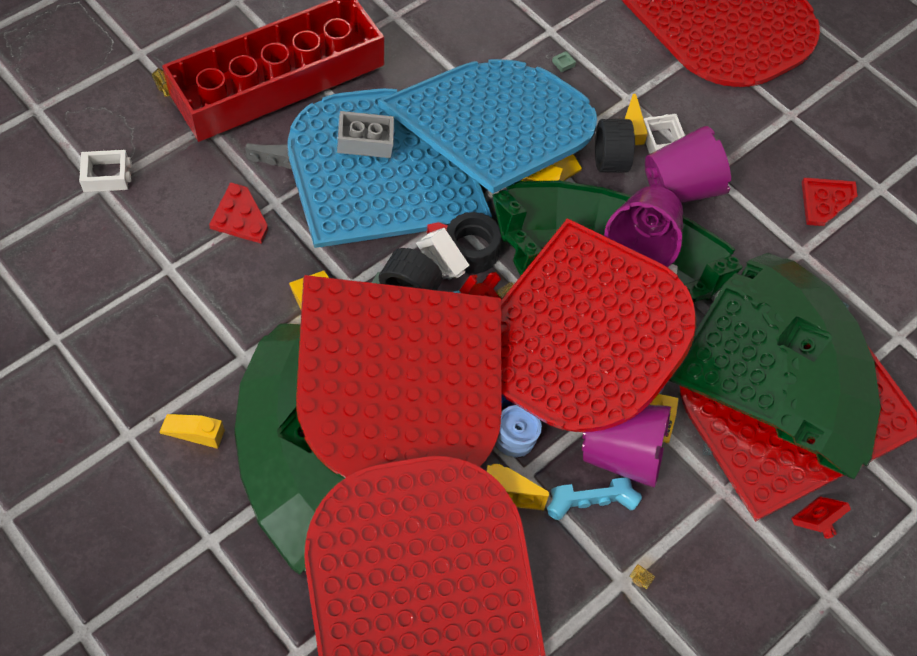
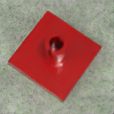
[791,496,851,539]

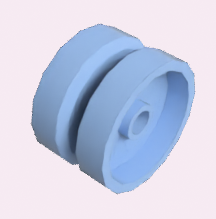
[495,405,542,457]

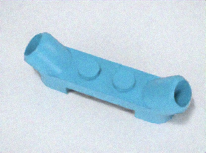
[547,478,642,520]

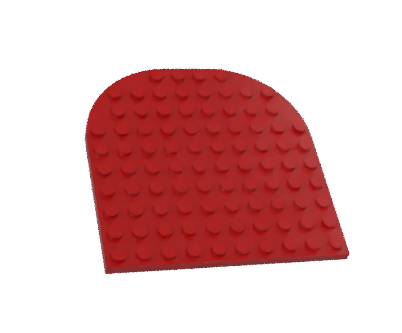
[622,0,820,87]
[501,218,696,432]
[296,275,501,478]
[679,344,917,522]
[305,456,546,656]

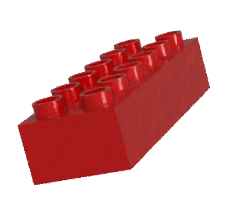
[162,0,384,142]

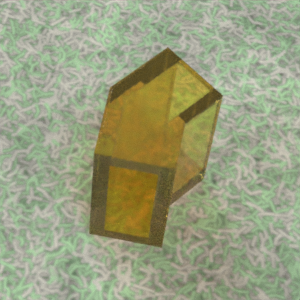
[151,68,170,97]

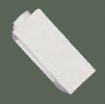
[644,114,685,154]
[79,150,132,192]
[416,228,469,280]

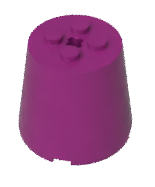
[645,126,731,203]
[604,186,683,267]
[582,405,671,488]

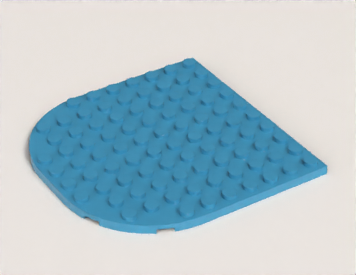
[378,59,597,193]
[287,88,492,248]

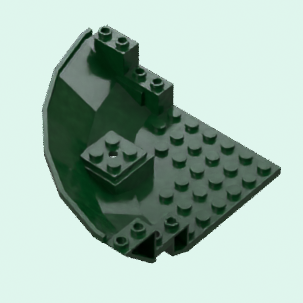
[492,180,743,304]
[669,253,881,479]
[234,323,345,575]

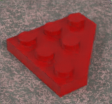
[802,178,858,226]
[209,182,268,244]

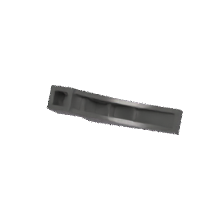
[245,143,292,169]

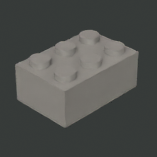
[337,111,394,158]

